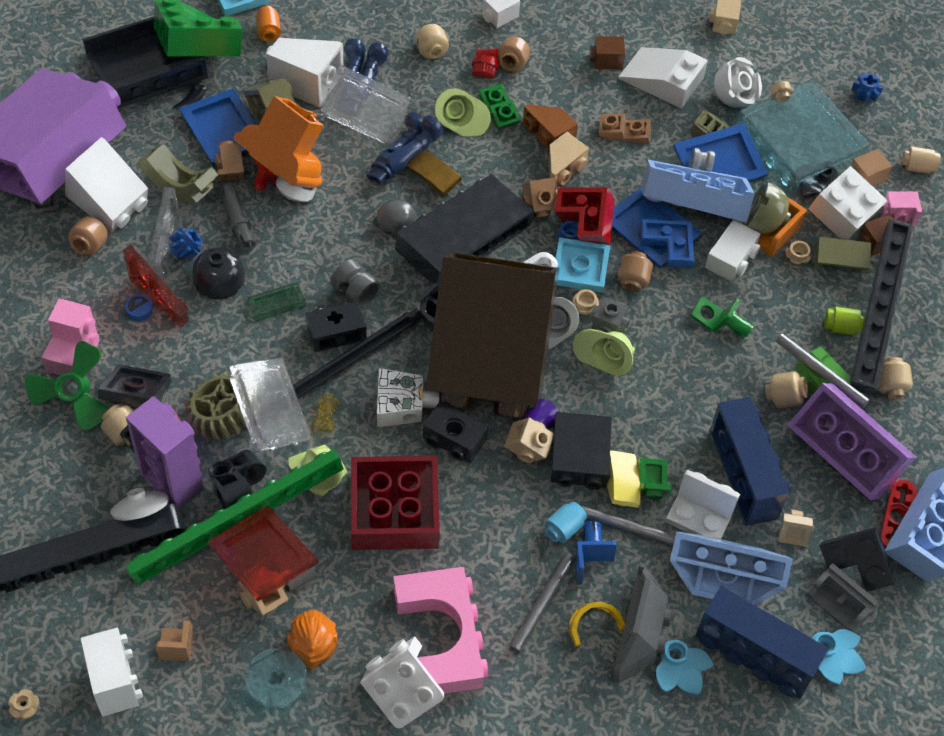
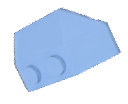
[670,532,793,605]

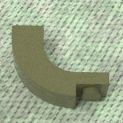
[136,143,218,204]

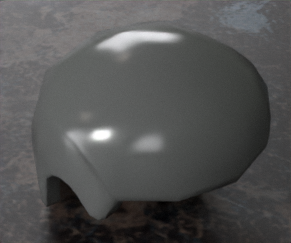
[376,199,417,236]

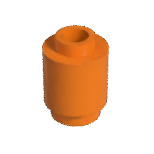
[255,6,281,42]

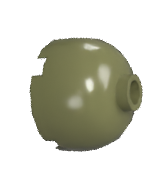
[743,181,791,234]

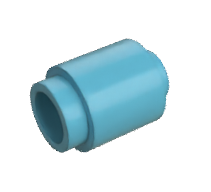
[545,501,587,543]

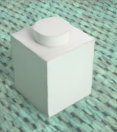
[482,0,520,28]

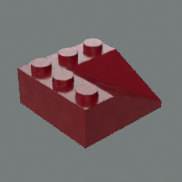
[351,456,440,550]

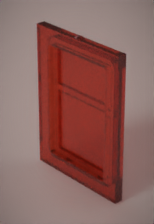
[208,506,319,602]

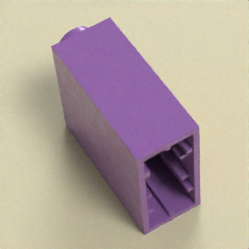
[0,68,126,204]

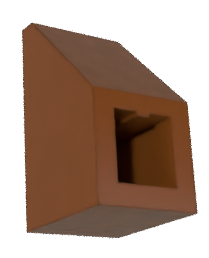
[522,104,578,149]

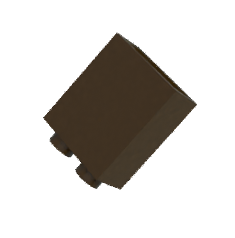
[426,252,560,417]

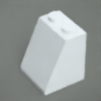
[265,38,344,108]
[65,137,148,232]

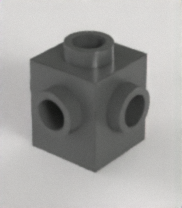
[589,297,630,333]

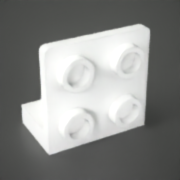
[665,470,740,539]

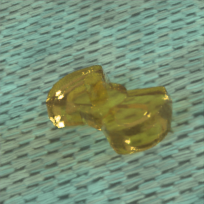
[313,394,340,432]

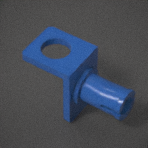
[575,521,617,585]

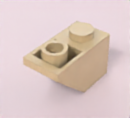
[548,132,589,188]

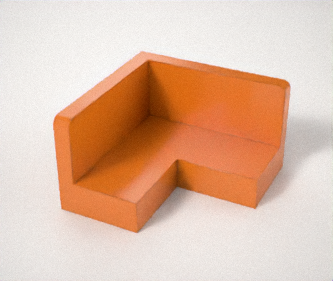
[749,198,807,257]

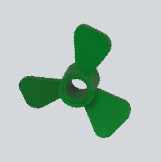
[25,341,109,430]

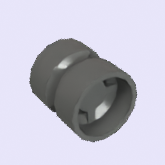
[330,259,381,309]

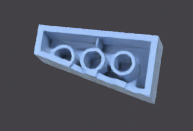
[641,160,755,223]
[885,468,944,582]

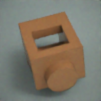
[215,141,244,182]

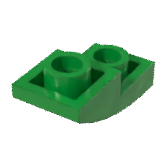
[478,84,521,129]

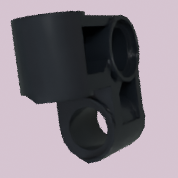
[208,450,267,509]

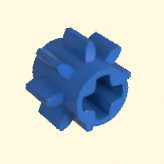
[851,73,884,103]
[169,227,202,261]

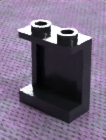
[550,412,612,490]

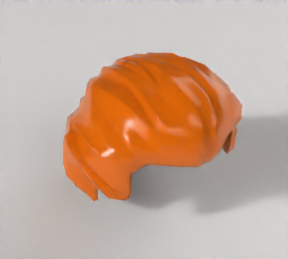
[287,609,338,669]

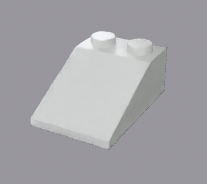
[618,47,708,109]

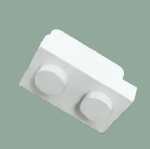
[360,636,444,729]

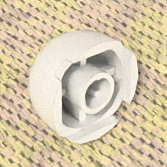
[714,57,762,108]

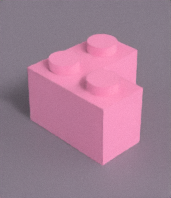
[41,298,99,375]

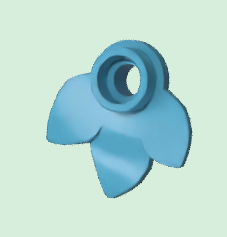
[812,629,866,685]
[656,640,713,695]

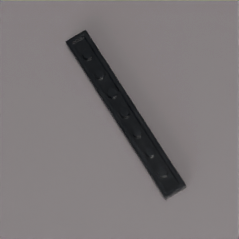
[849,219,914,396]

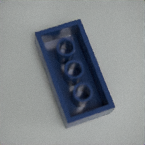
[710,397,790,526]
[695,585,829,699]

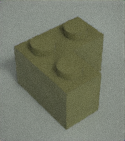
[243,77,300,118]

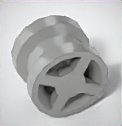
[688,148,715,172]

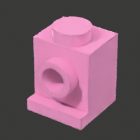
[879,192,922,226]

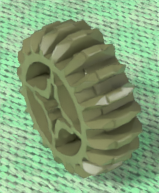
[184,371,260,442]

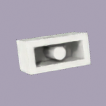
[705,220,761,282]

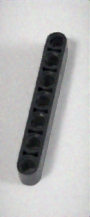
[0,504,186,593]

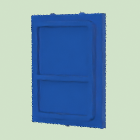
[179,88,256,166]
[673,123,768,182]
[612,187,703,269]

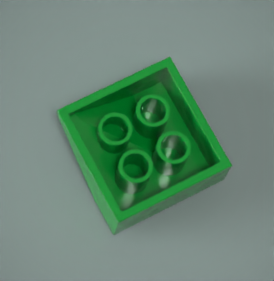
[154,0,243,56]

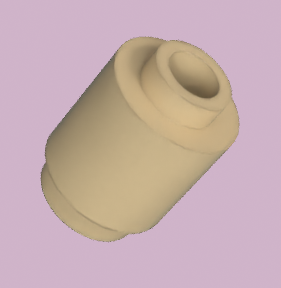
[901,146,940,174]

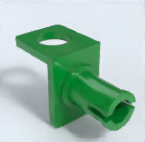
[690,297,754,339]

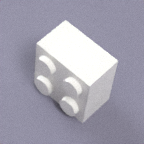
[808,166,888,240]

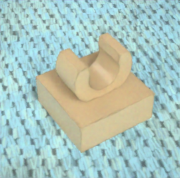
[778,509,813,547]

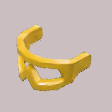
[568,602,625,647]

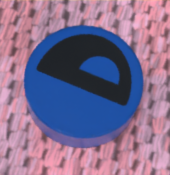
[125,294,153,321]

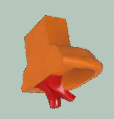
[234,96,324,191]

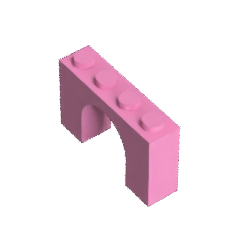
[393,567,488,693]

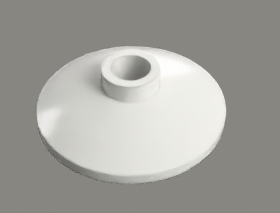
[111,488,169,521]

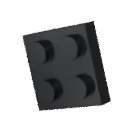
[98,364,171,408]

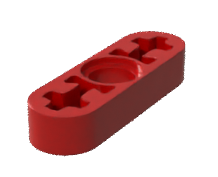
[879,479,917,549]

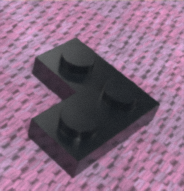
[819,527,896,592]

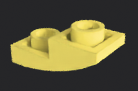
[607,450,640,508]

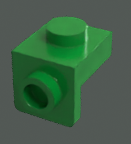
[637,458,671,499]

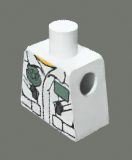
[377,369,439,427]

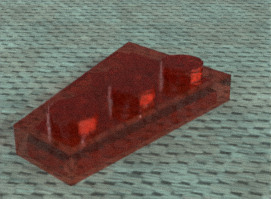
[123,244,189,328]

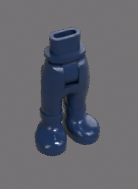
[337,38,389,117]
[366,111,443,184]

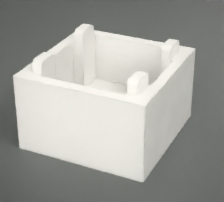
[81,627,143,717]

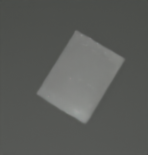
[320,64,411,145]
[226,358,312,452]

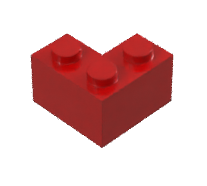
[555,187,615,245]

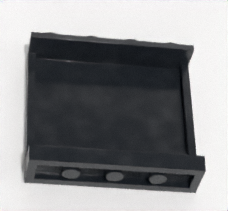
[82,16,208,109]

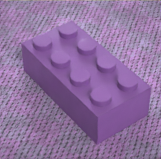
[787,383,917,501]
[126,396,204,509]

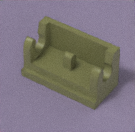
[814,237,871,274]

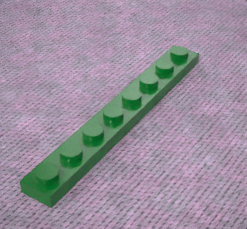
[125,449,344,585]

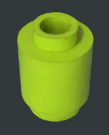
[824,306,865,336]

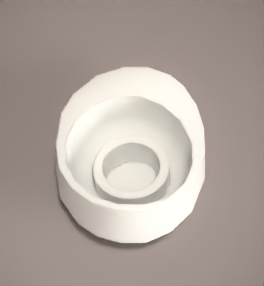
[276,176,316,202]

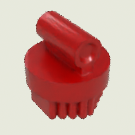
[472,49,499,79]

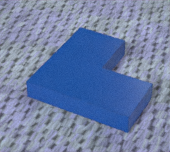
[640,219,694,268]

